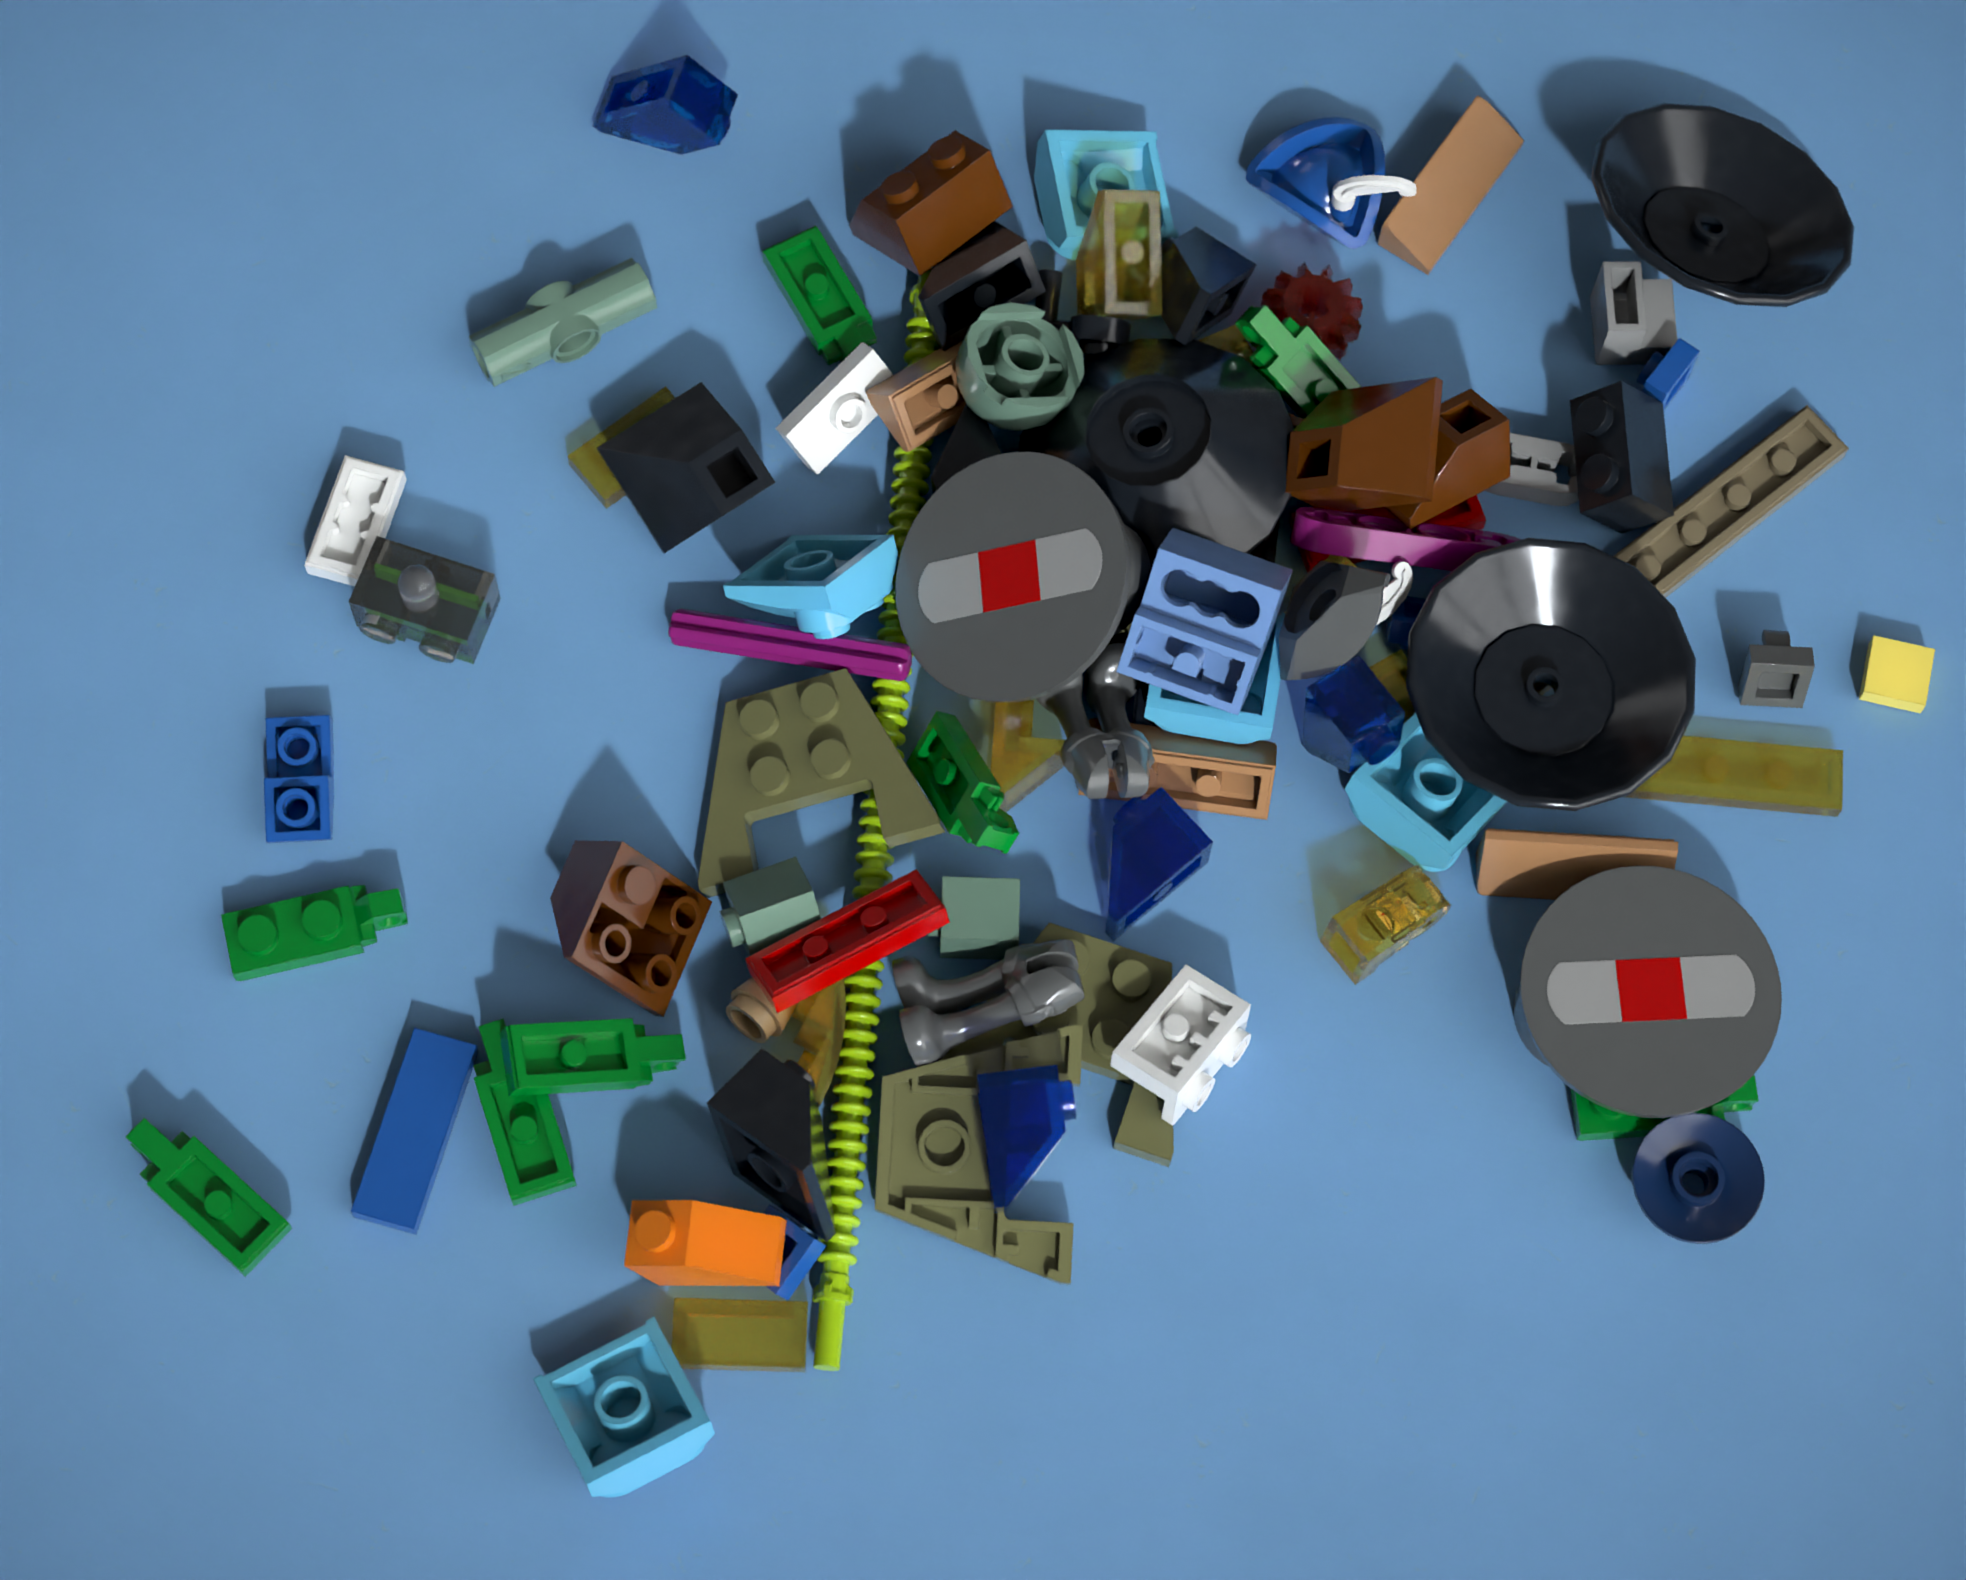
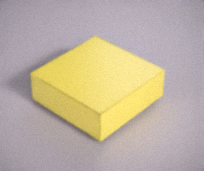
[1859,635,1935,713]

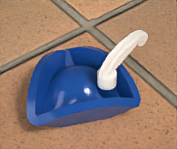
[1246,117,1417,249]

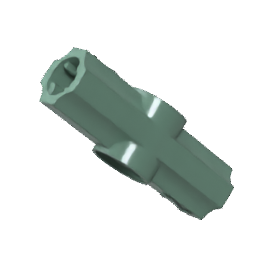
[468,258,657,387]

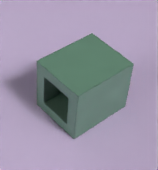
[720,857,821,956]
[928,876,1020,960]

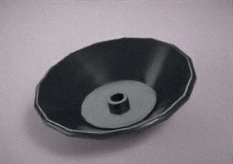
[1591,103,1854,307]
[1018,339,1294,567]
[1406,538,1696,811]

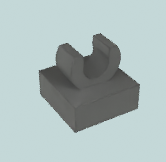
[1738,630,1815,708]

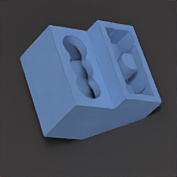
[1116,528,1293,715]

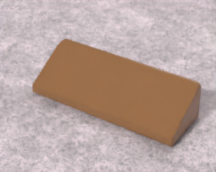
[1378,95,1524,275]
[866,341,966,452]
[1078,718,1277,820]
[1476,828,1678,900]

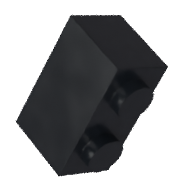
[1570,381,1674,534]

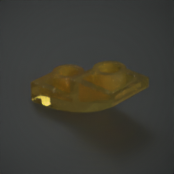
[792,979,846,1109]

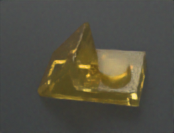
[991,700,1065,812]

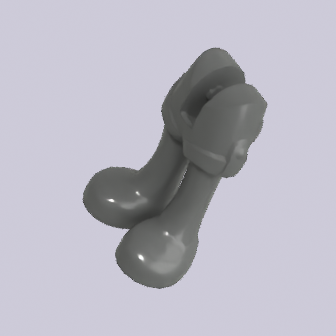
[1035,643,1155,799]
[892,939,1084,1067]

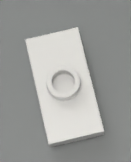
[775,342,893,475]
[304,455,407,590]

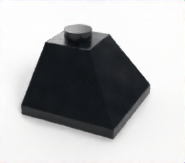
[707,1049,836,1242]

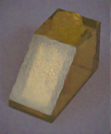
[1076,189,1162,321]

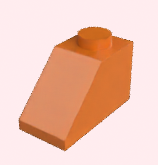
[624,1200,787,1286]

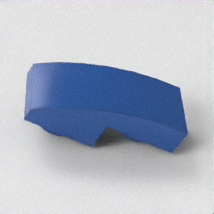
[264,715,334,843]

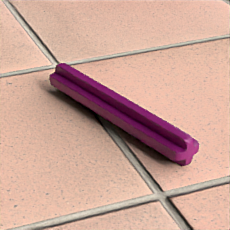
[668,608,912,681]

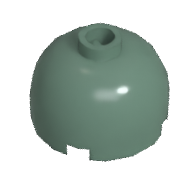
[956,302,1084,431]

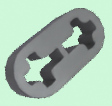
[1485,433,1579,506]

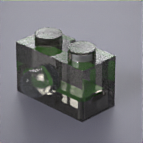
[349,536,501,664]

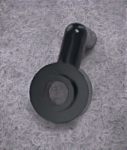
[1035,269,1131,359]

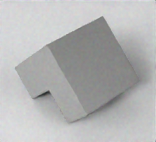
[1590,261,1677,365]

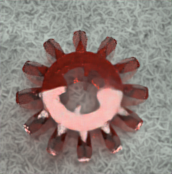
[1260,262,1363,361]

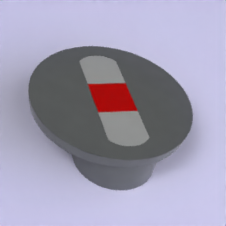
[895,452,1152,702]
[1513,866,1782,1118]

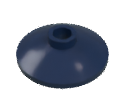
[1632,1113,1765,1244]

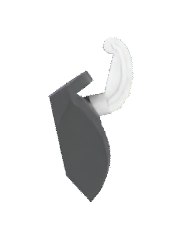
[1279,560,1413,681]

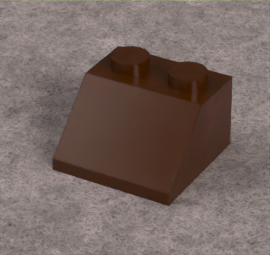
[849,130,1013,276]

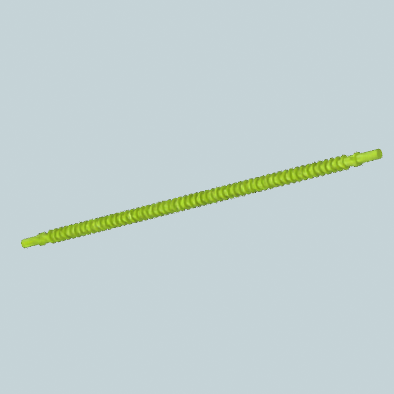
[813,267,940,1371]

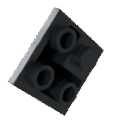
[596,382,775,554]

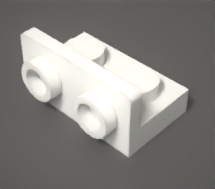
[1110,964,1251,1126]

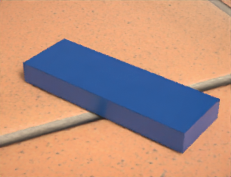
[351,1028,479,1235]

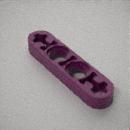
[1290,507,1522,571]

